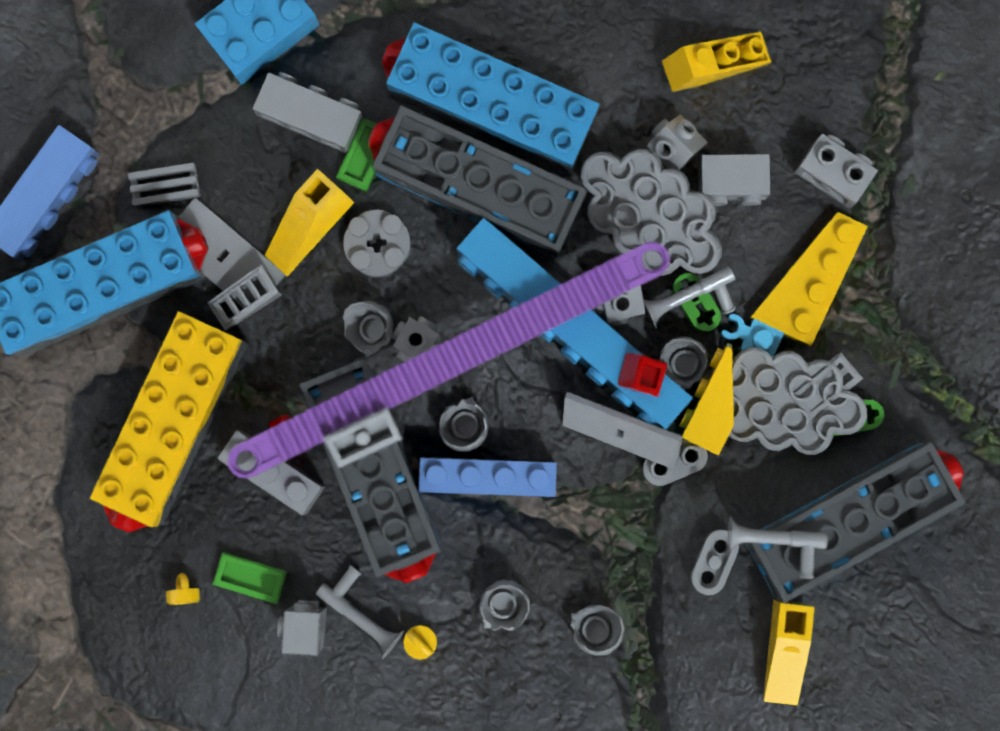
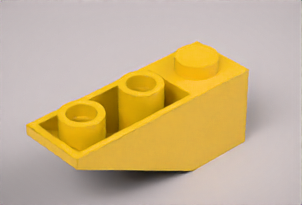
[662,32,771,92]
[265,169,355,277]
[679,343,734,456]
[763,600,814,705]

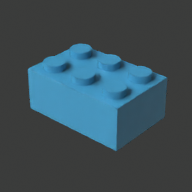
[195,0,320,85]

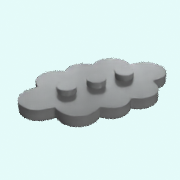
[581,149,722,276]
[699,347,867,455]

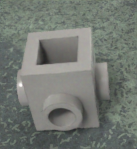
[646,114,708,170]
[592,285,646,326]
[391,316,441,362]

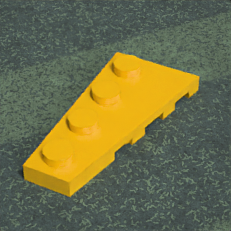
[749,212,868,347]

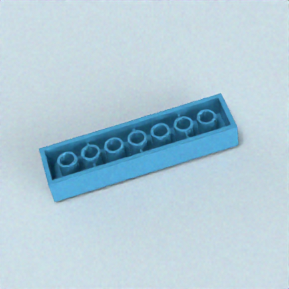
[457,218,693,430]

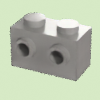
[794,134,878,209]
[698,154,770,206]
[277,600,327,656]

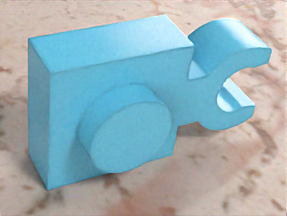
[720,314,784,357]

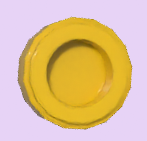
[166,573,200,605]
[403,624,437,660]

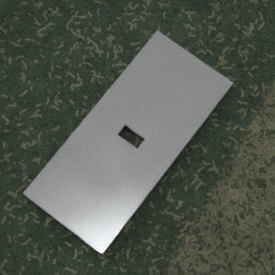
[179,198,286,309]
[562,392,682,469]

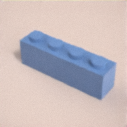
[0,125,99,261]
[419,458,557,497]

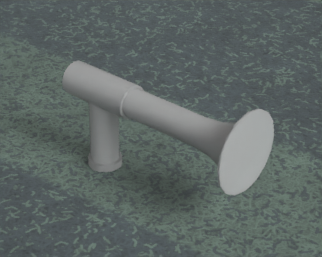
[643,266,736,329]
[728,516,827,579]
[316,565,404,660]

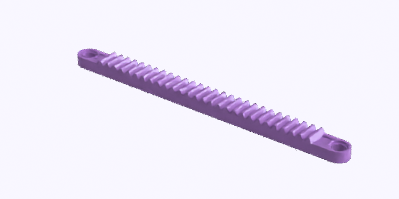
[228,242,670,478]

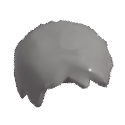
[343,301,394,357]
[660,336,709,390]
[439,397,489,452]
[479,580,530,631]
[571,605,625,656]

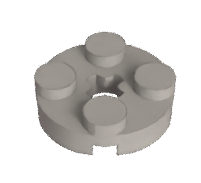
[343,210,411,278]

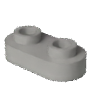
[642,440,708,486]
[690,529,739,595]

